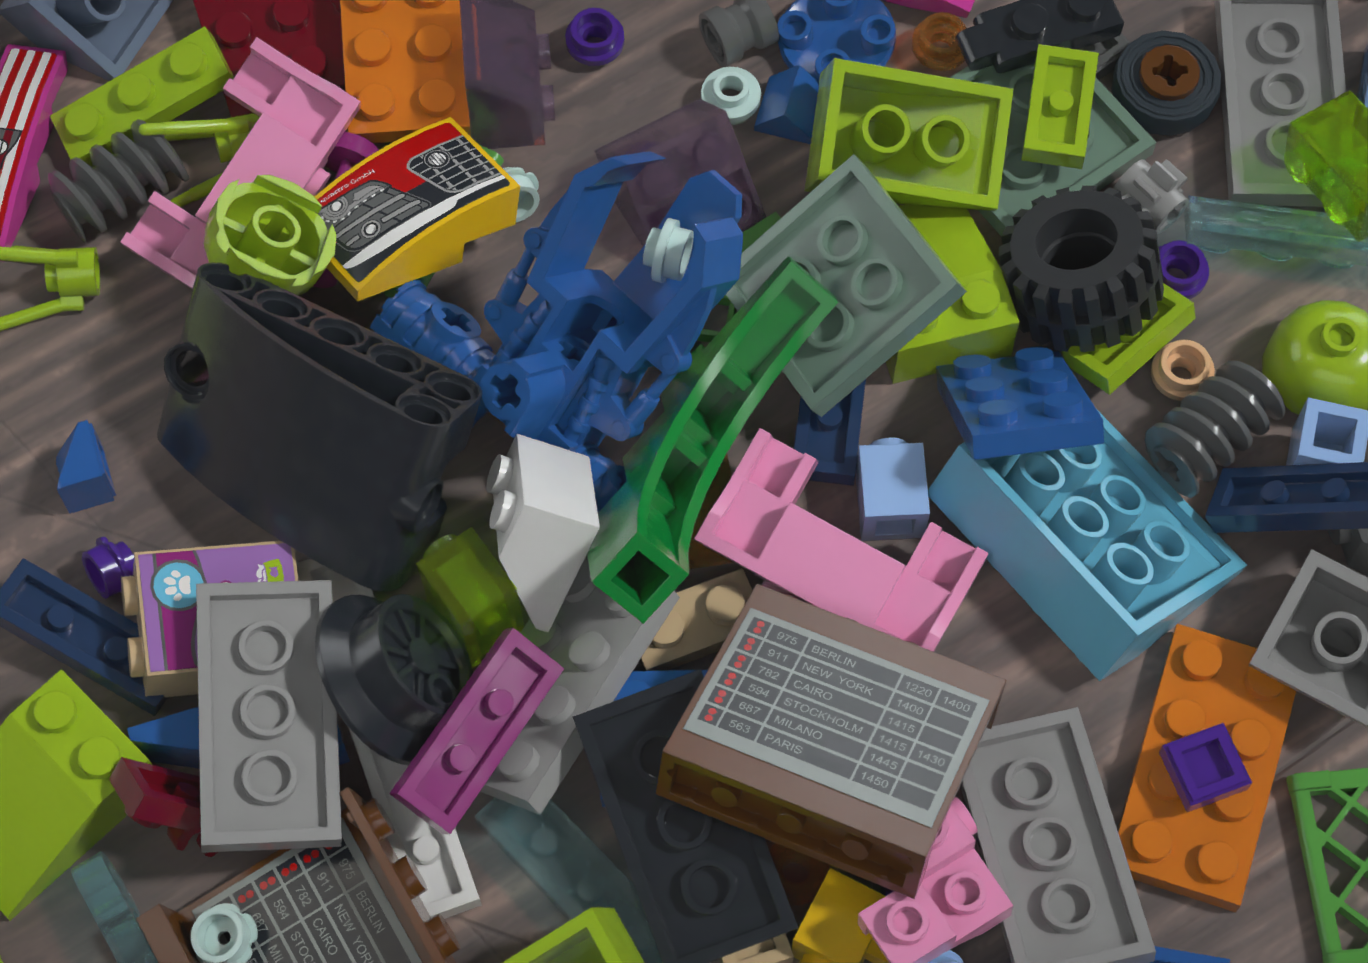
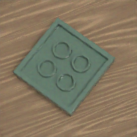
[950,63,1156,236]
[726,154,967,417]

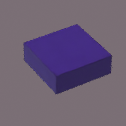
[1159,723,1252,812]

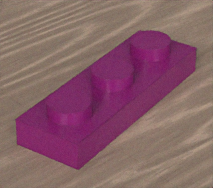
[389,628,564,834]

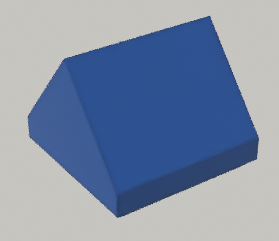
[754,64,819,144]

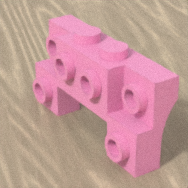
[120,37,361,289]
[694,428,989,652]
[858,797,1013,963]

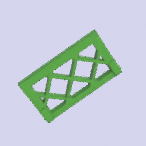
[1286,768,1368,963]

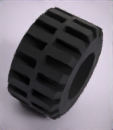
[999,185,1164,352]

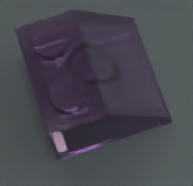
[460,0,556,149]

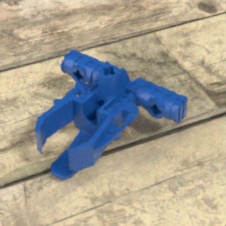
[370,151,743,512]

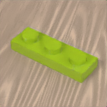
[50,26,234,167]

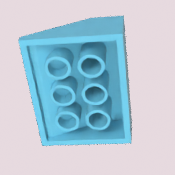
[928,410,1247,681]

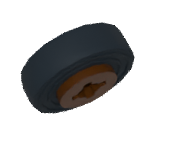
[1112,30,1221,136]

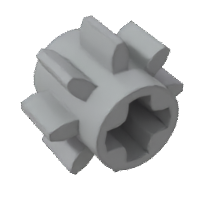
[1113,159,1189,234]

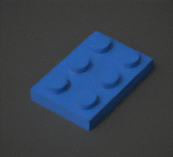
[936,347,1104,460]

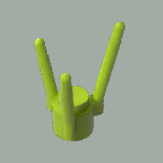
[138,113,260,208]
[0,245,100,331]

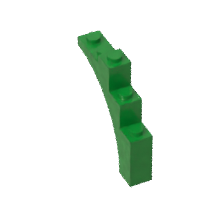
[587,256,838,624]

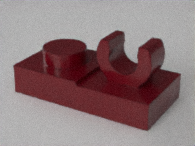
[109,757,218,858]

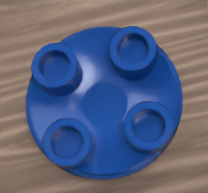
[777,0,896,82]

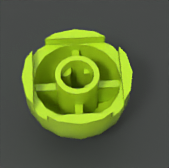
[203,175,336,296]
[1262,300,1368,415]

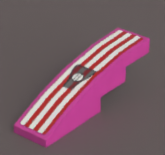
[0,44,68,262]

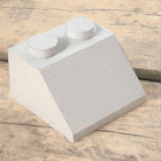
[486,434,600,632]

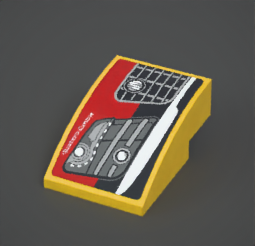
[314,117,520,301]

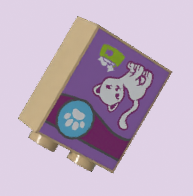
[121,541,298,697]

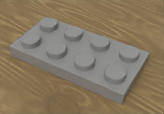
[1214,0,1356,207]
[480,557,680,815]
[196,580,342,853]
[960,707,1156,963]

